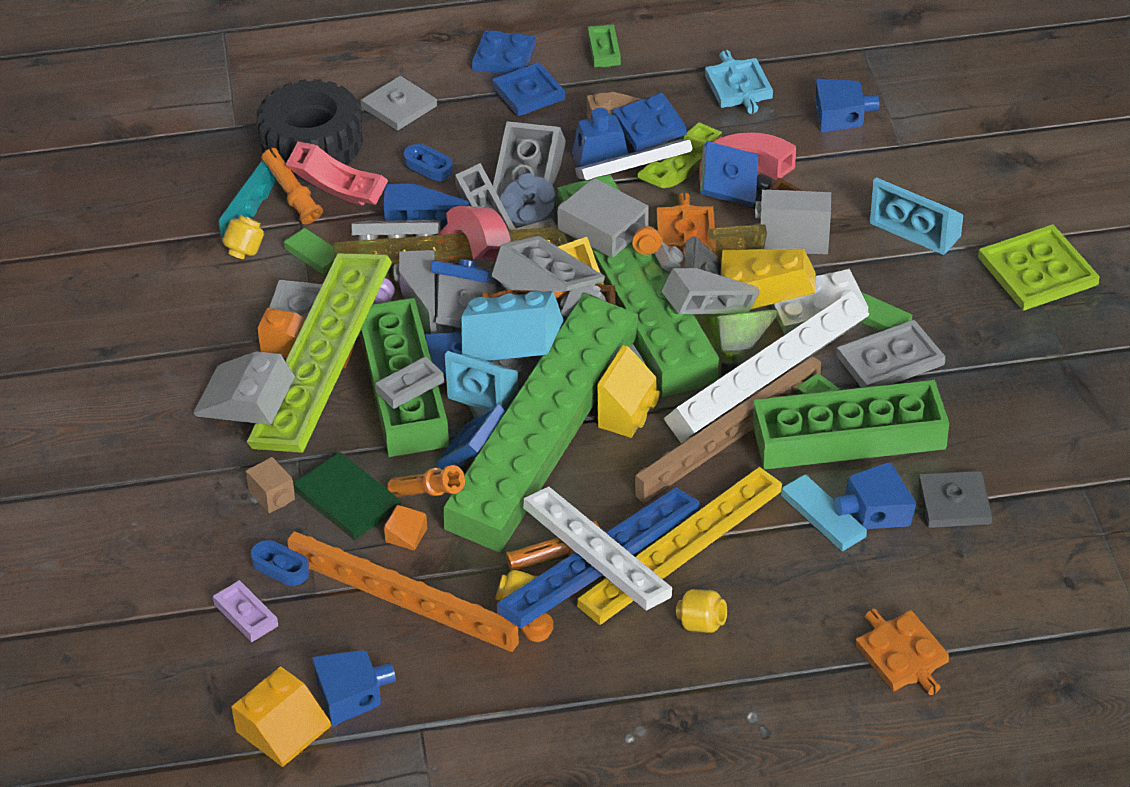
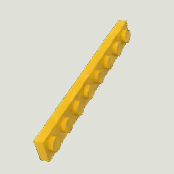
[577,467,782,625]

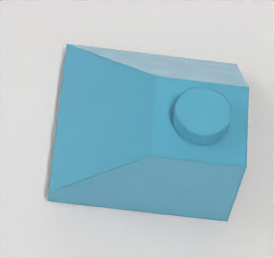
[445,351,518,411]

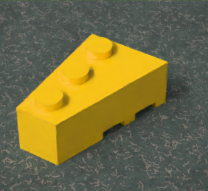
[721,249,816,314]

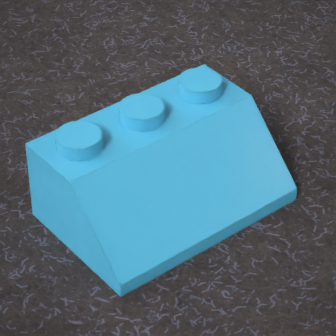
[870,177,963,255]
[462,291,563,361]

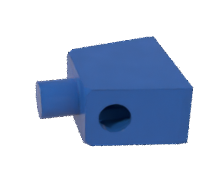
[815,79,879,133]
[572,108,628,168]
[834,462,916,529]
[312,650,396,726]

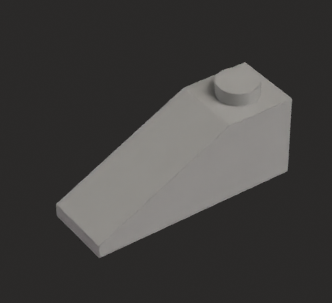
[455,163,515,231]
[394,250,436,332]
[662,268,760,314]

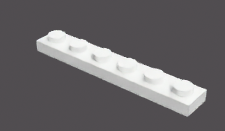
[523,487,672,610]

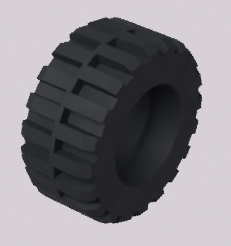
[256,79,363,177]

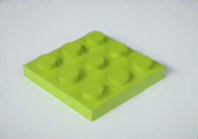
[978,224,1100,311]

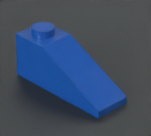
[384,184,469,227]

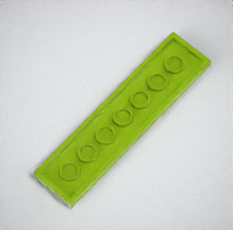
[247,253,392,453]

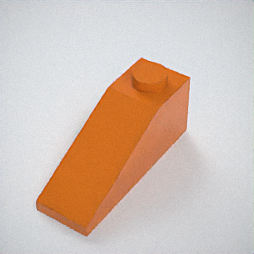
[257,308,354,368]

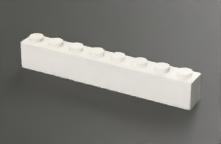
[664,291,870,444]

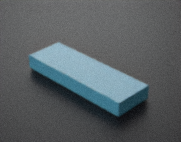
[781,474,867,551]

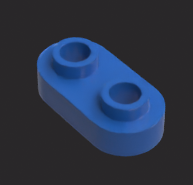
[404,144,453,181]
[251,540,310,586]

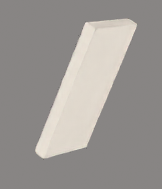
[575,139,692,180]

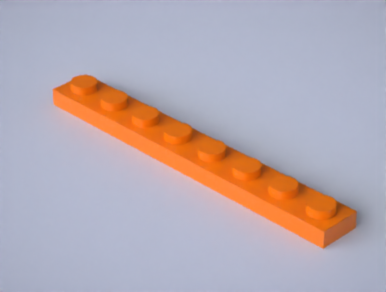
[287,531,519,652]

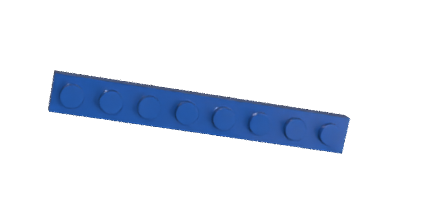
[497,487,699,629]

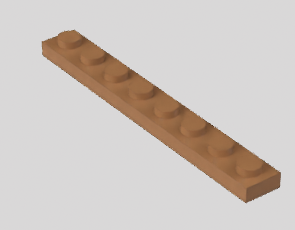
[635,356,821,503]

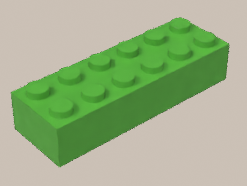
[359,298,449,457]
[752,380,949,470]

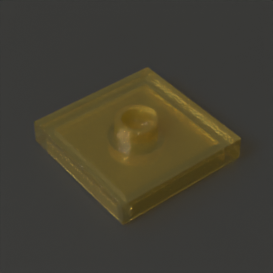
[705,224,767,260]

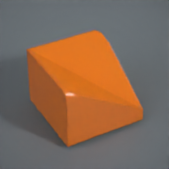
[384,505,428,551]

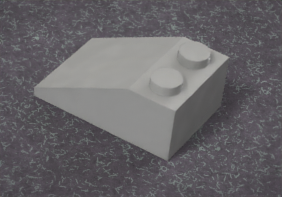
[493,121,566,204]
[492,236,605,291]
[193,352,295,425]

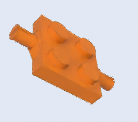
[657,193,716,256]
[856,609,949,695]

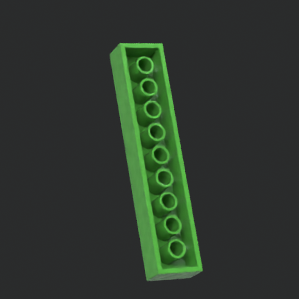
[557,174,719,398]
[444,293,638,553]

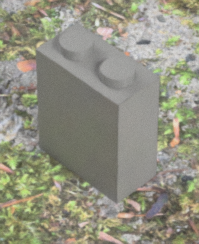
[557,178,649,258]
[754,190,831,254]

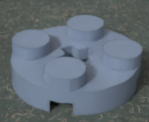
[500,173,557,228]

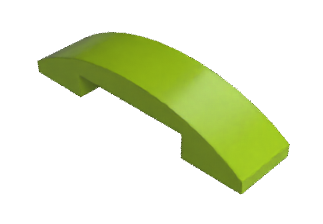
[638,123,722,188]

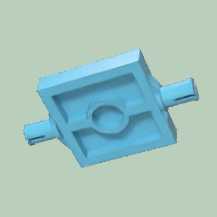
[705,50,773,114]

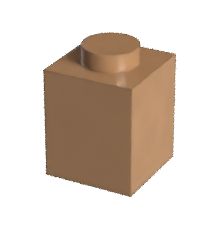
[246,457,295,513]

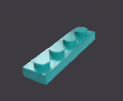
[218,152,278,242]

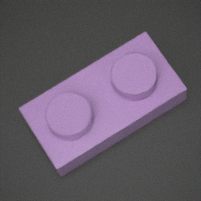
[213,580,278,642]

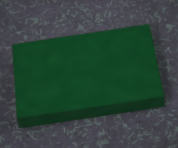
[293,452,402,540]

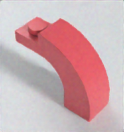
[699,132,796,184]
[285,141,388,206]
[435,206,511,261]

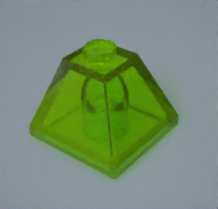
[709,309,778,357]

